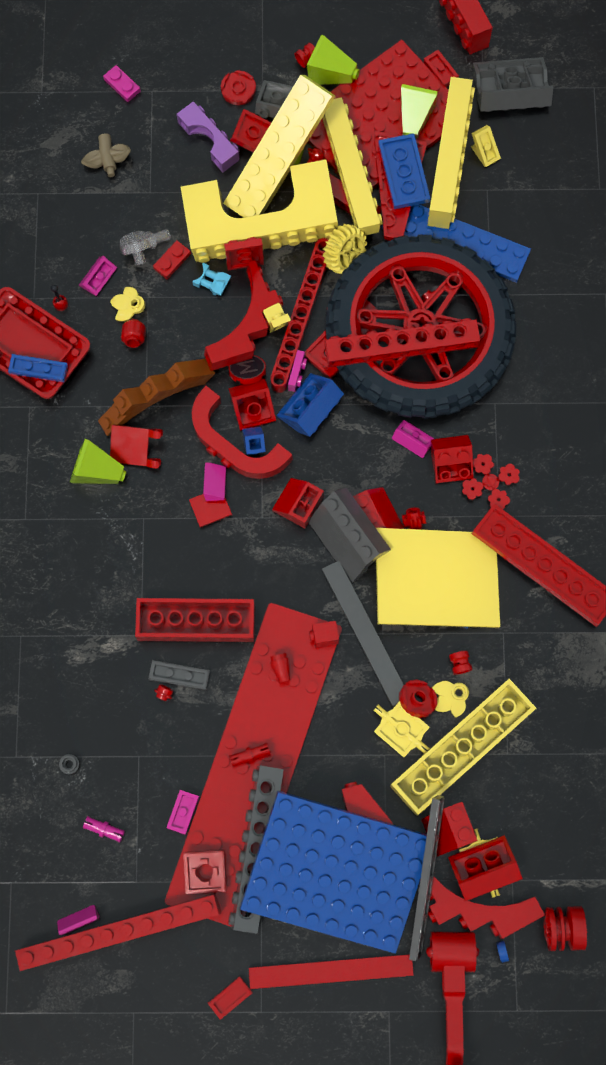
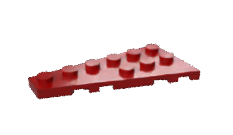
[374,130,427,241]

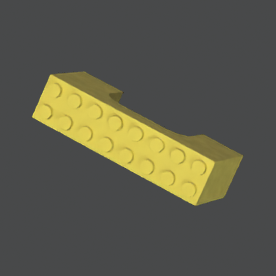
[181,160,338,263]

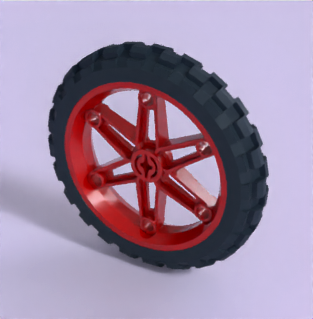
[326,234,516,418]

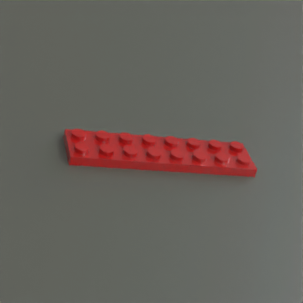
[471,503,606,627]

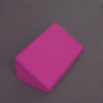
[79,256,117,296]
[392,420,434,458]
[203,462,226,501]
[57,905,100,935]

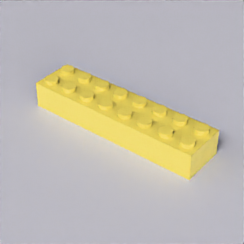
[223,75,335,218]
[427,77,475,229]
[390,679,536,816]

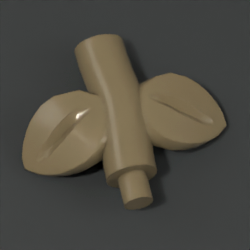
[81,134,131,177]

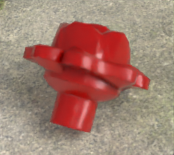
[307,147,325,163]

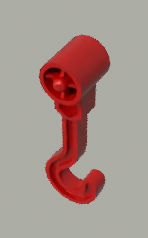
[426,932,479,1065]

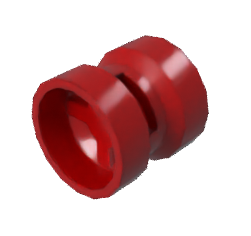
[294,43,315,68]
[449,651,473,675]

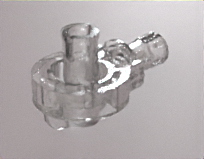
[119,229,171,265]

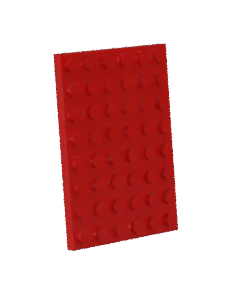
[308,40,449,190]

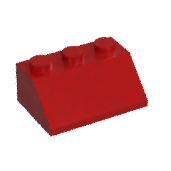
[353,487,404,529]
[448,835,523,901]

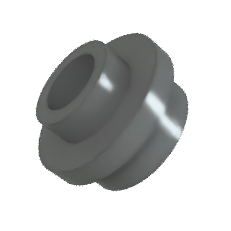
[59,754,79,774]

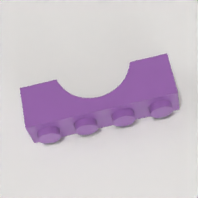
[177,102,240,173]

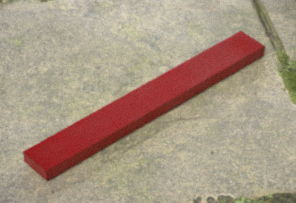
[249,954,414,989]

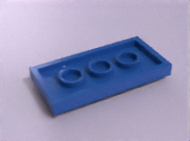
[378,133,430,209]

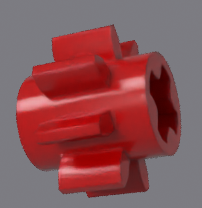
[402,507,426,530]

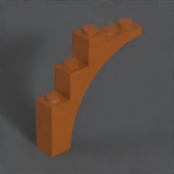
[98,359,215,436]

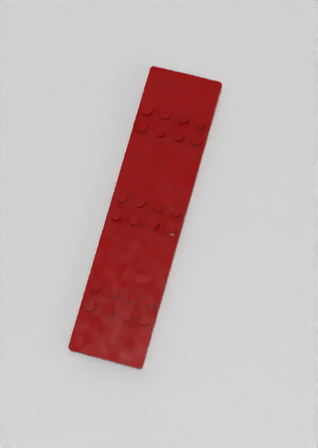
[165,603,342,927]

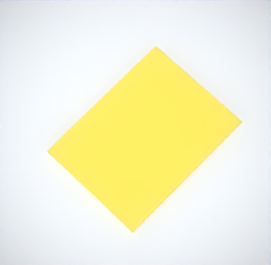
[376,528,500,628]

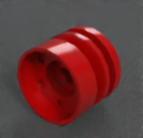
[543,906,587,951]

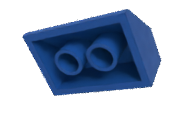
[276,373,344,437]

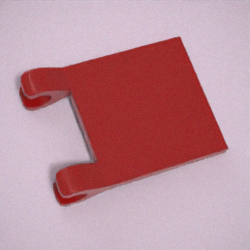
[110,424,163,469]

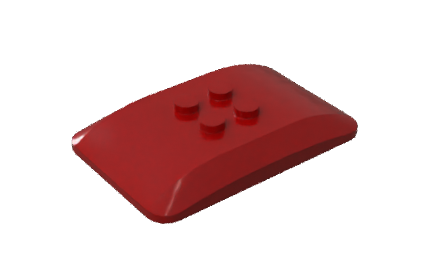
[0,287,90,399]

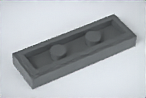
[148,660,210,690]

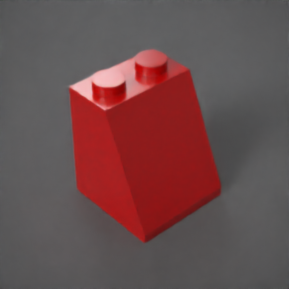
[341,782,393,824]
[421,802,478,857]

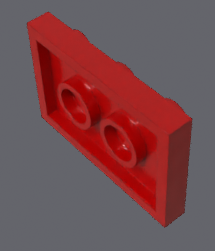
[224,237,264,270]

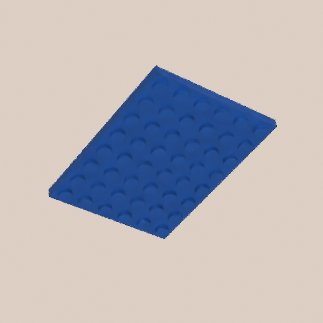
[240,791,427,954]

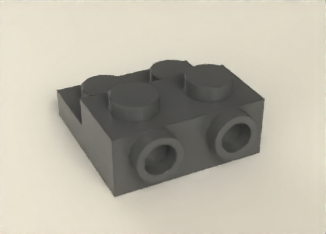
[255,80,293,118]

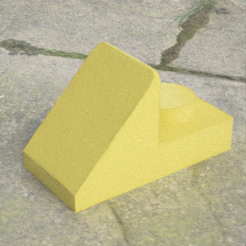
[471,125,501,167]
[263,303,291,333]

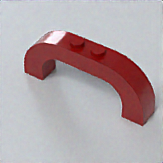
[192,386,293,479]

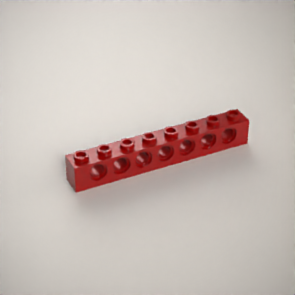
[325,318,480,368]

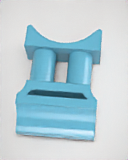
[192,263,231,296]

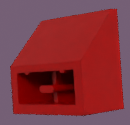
[431,435,474,483]
[272,478,324,529]

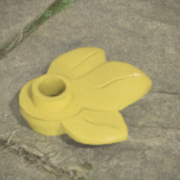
[110,287,145,321]
[432,681,469,717]

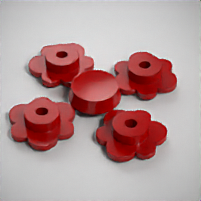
[462,454,520,509]

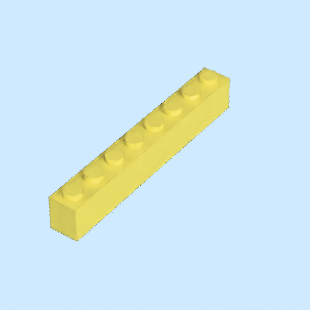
[322,97,382,235]

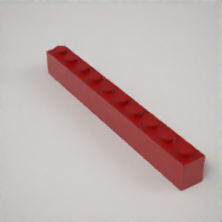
[15,893,221,971]

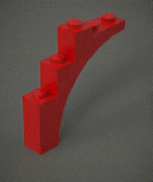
[204,260,283,371]
[420,877,545,939]

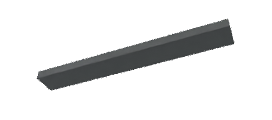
[322,561,404,707]
[409,795,445,961]

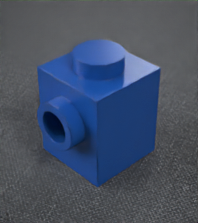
[242,427,266,454]

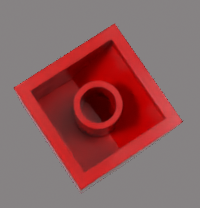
[228,379,276,431]

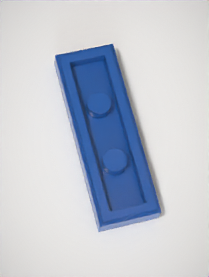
[8,354,68,382]

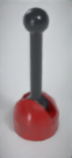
[51,285,68,311]

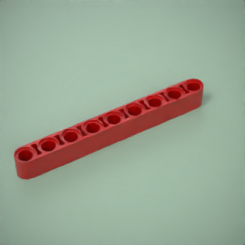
[270,238,329,393]

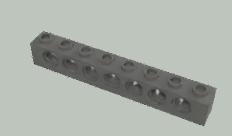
[228,765,284,934]

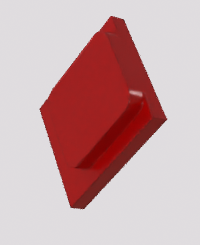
[189,494,232,528]

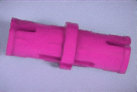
[83,816,125,843]

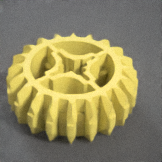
[323,224,367,274]

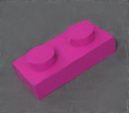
[103,65,141,102]
[288,350,307,392]
[167,790,199,835]

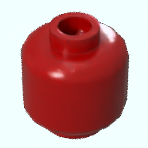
[121,319,146,348]

